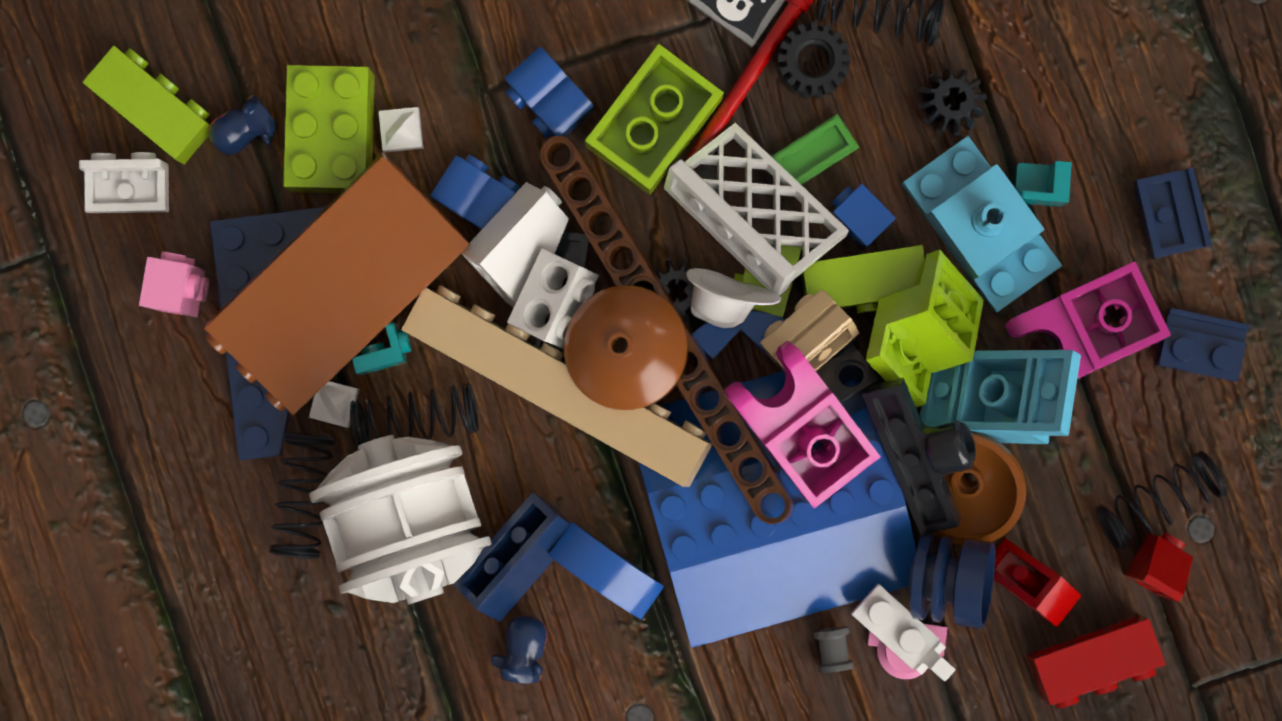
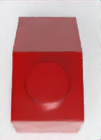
[1124,532,1193,602]
[994,538,1082,627]

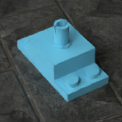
[902,136,1062,313]
[920,350,1081,444]

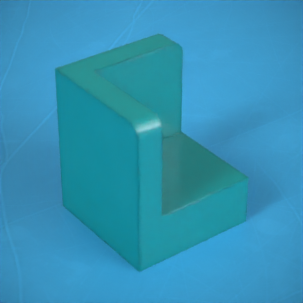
[1014,161,1072,207]

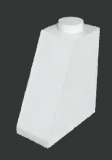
[461,182,569,307]

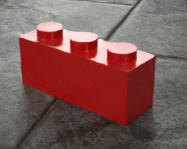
[1026,615,1166,709]

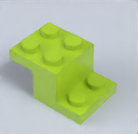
[866,250,984,407]

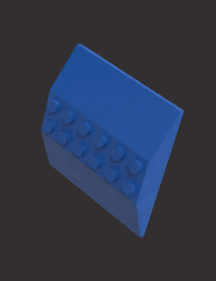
[639,371,917,648]

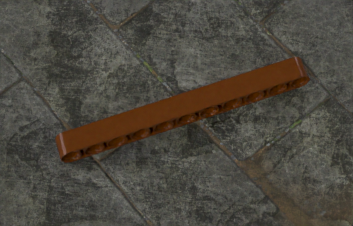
[540,136,794,524]

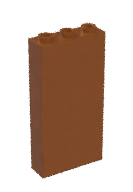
[204,152,470,415]

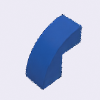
[693,311,785,364]
[549,522,665,619]

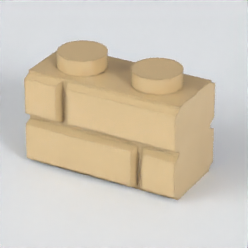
[759,289,860,374]

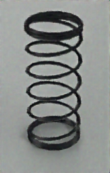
[816,0,945,47]
[350,382,479,451]
[268,432,336,559]
[1095,451,1228,552]

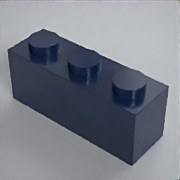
[453,492,571,622]

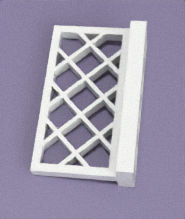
[664,123,849,295]

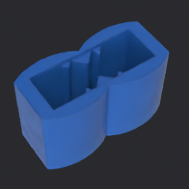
[504,46,595,139]
[430,154,521,230]

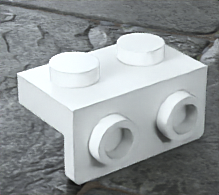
[79,152,169,213]

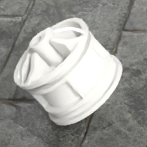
[309,435,492,605]

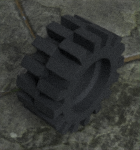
[776,22,851,99]

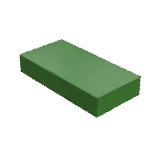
[771,114,859,185]

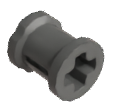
[813,626,855,673]

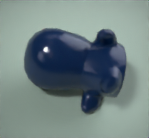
[209,94,278,155]
[491,616,547,683]

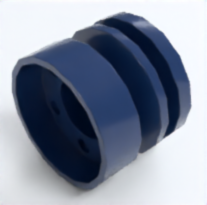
[909,534,995,629]

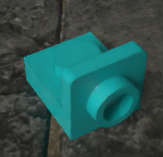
[352,322,412,375]

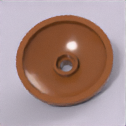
[564,285,688,410]
[931,432,1027,545]

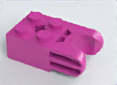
[1005,261,1171,379]
[724,341,881,509]

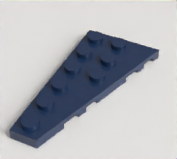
[210,206,327,460]

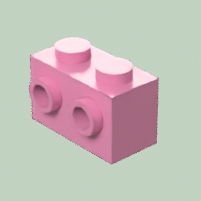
[139,252,209,317]

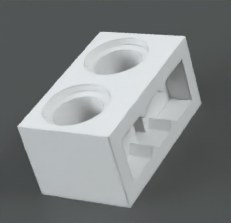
[507,248,599,349]

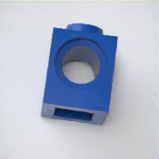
[831,184,896,250]

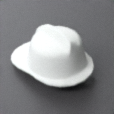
[686,268,781,328]

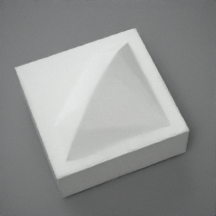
[379,107,424,153]
[309,381,360,428]

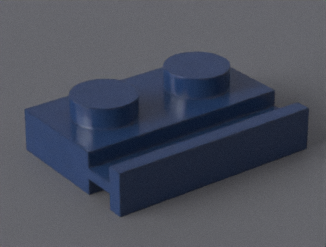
[1133,167,1212,260]
[1155,308,1250,382]

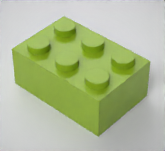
[585,44,724,195]
[284,65,375,193]

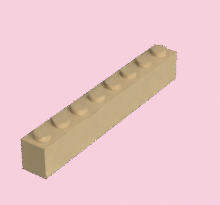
[401,285,713,487]

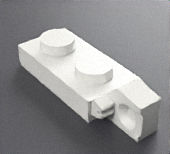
[851,583,956,682]

